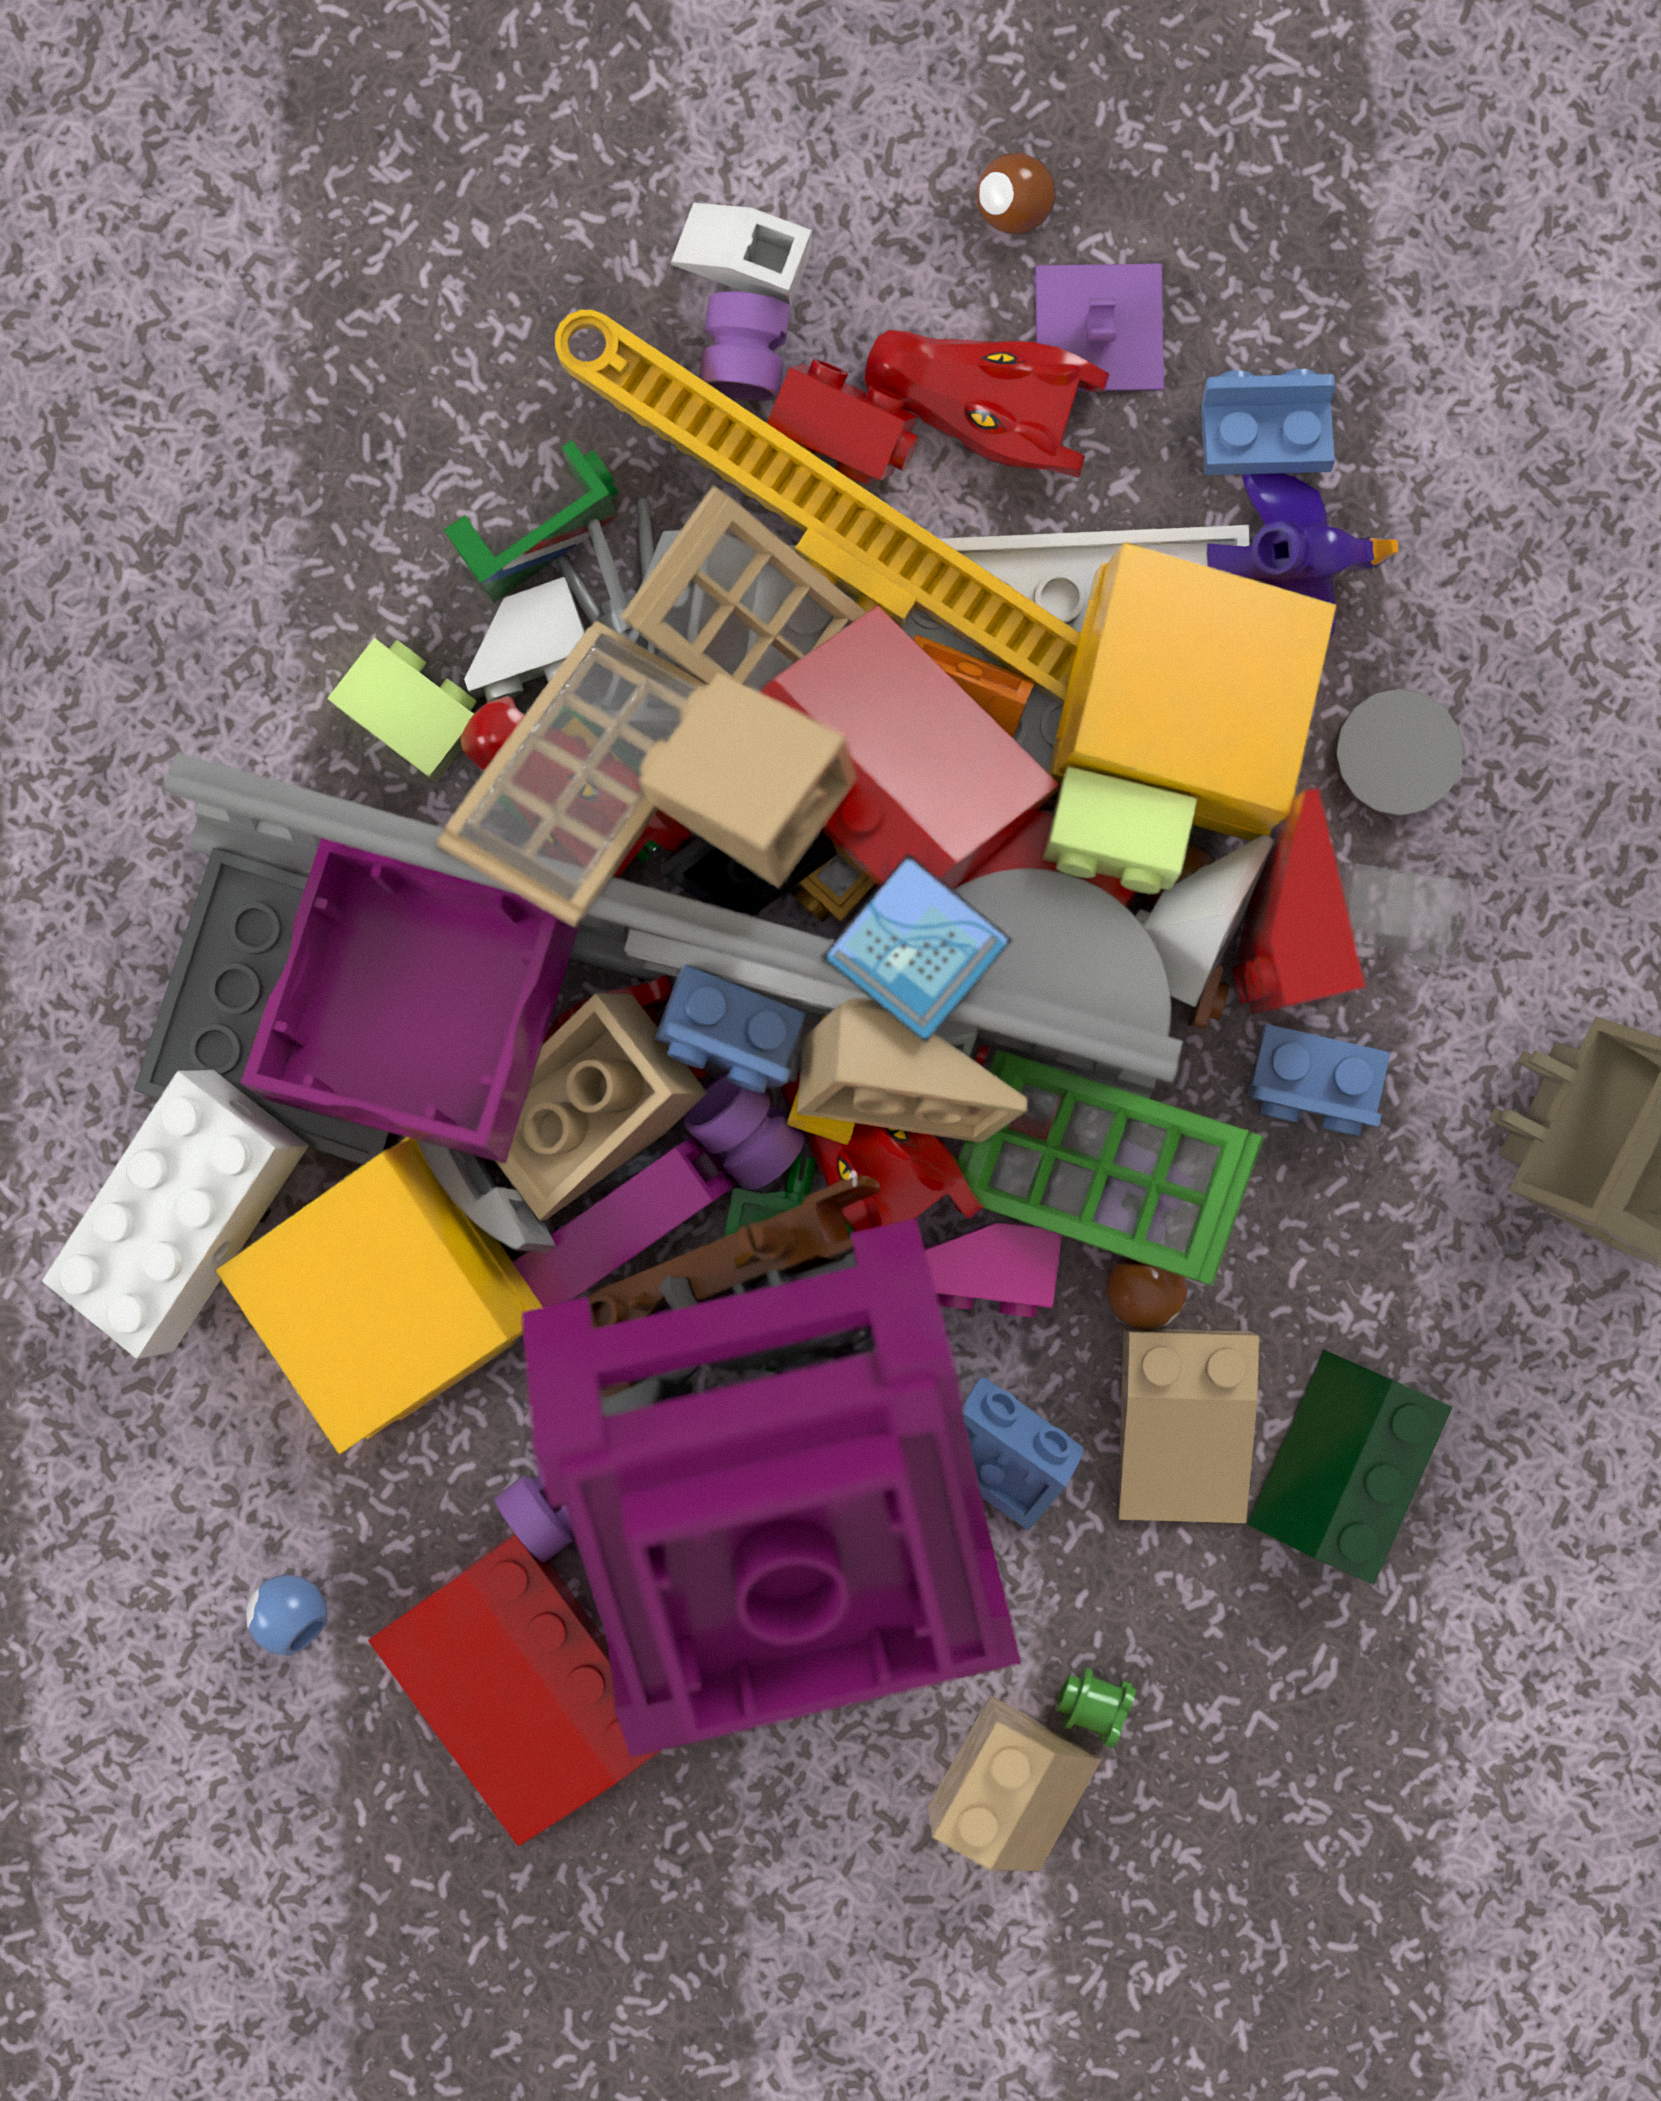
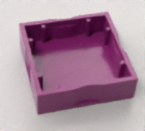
[241,838,582,1163]

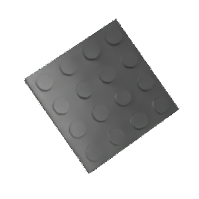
[134,847,392,1165]

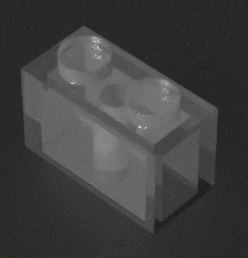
[1337,862,1471,970]

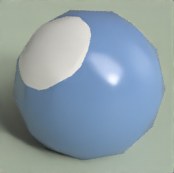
[246,1574,327,1656]

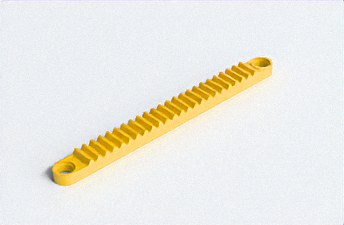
[555,310,1080,707]

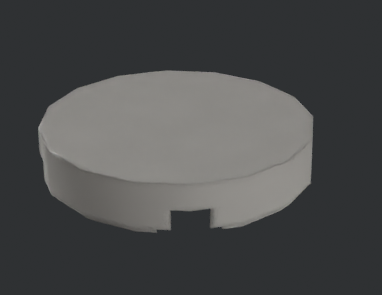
[1333,689,1464,817]

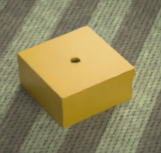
[1047,542,1336,841]
[215,1138,542,1454]

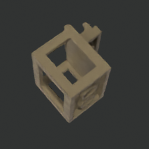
[1489,1017,1661,1268]

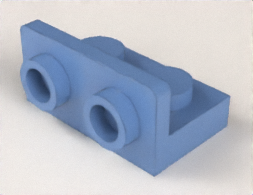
[1201,369,1335,475]
[654,965,806,1093]
[1247,1024,1391,1137]
[962,1377,1084,1531]

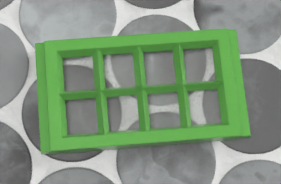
[946,1050,1264,1286]

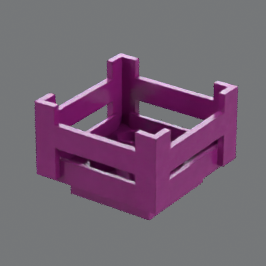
[522,1218,1022,1757]

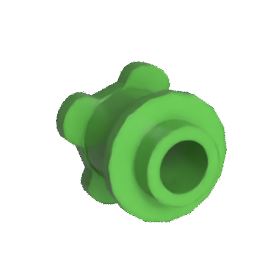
[1055,1667,1136,1749]

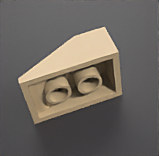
[496,993,708,1221]
[797,998,1027,1143]
[1118,1328,1259,1523]

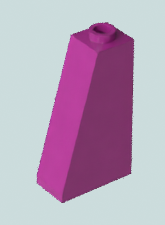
[513,1136,738,1307]

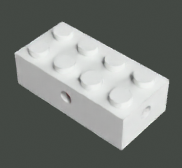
[42,1070,309,1359]

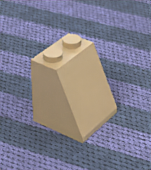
[639,672,857,888]
[928,1695,1102,1871]

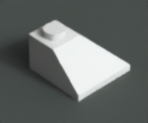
[1136,835,1275,1007]

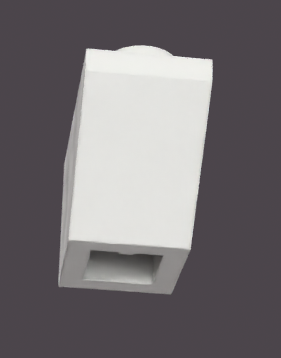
[671,203,812,307]
[464,577,585,702]

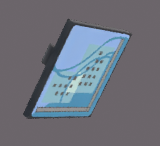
[821,853,1013,1042]

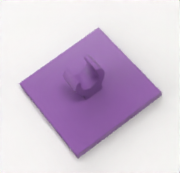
[1035,264,1164,392]

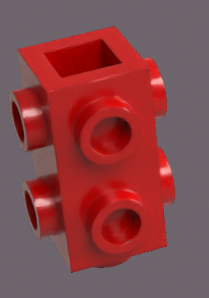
[767,359,919,484]

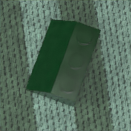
[1246,1349,1452,1585]

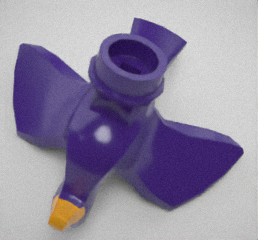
[1206,473,1399,638]

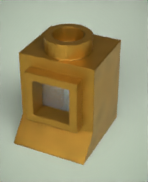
[795,838,877,924]

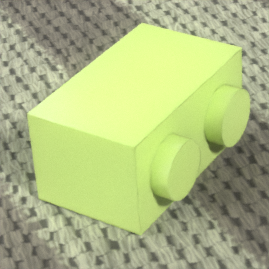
[327,638,477,783]
[1043,767,1197,894]

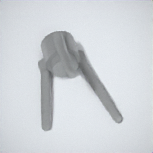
[556,498,654,639]

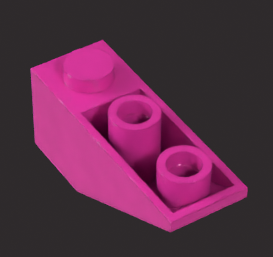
[924,1221,1062,1318]

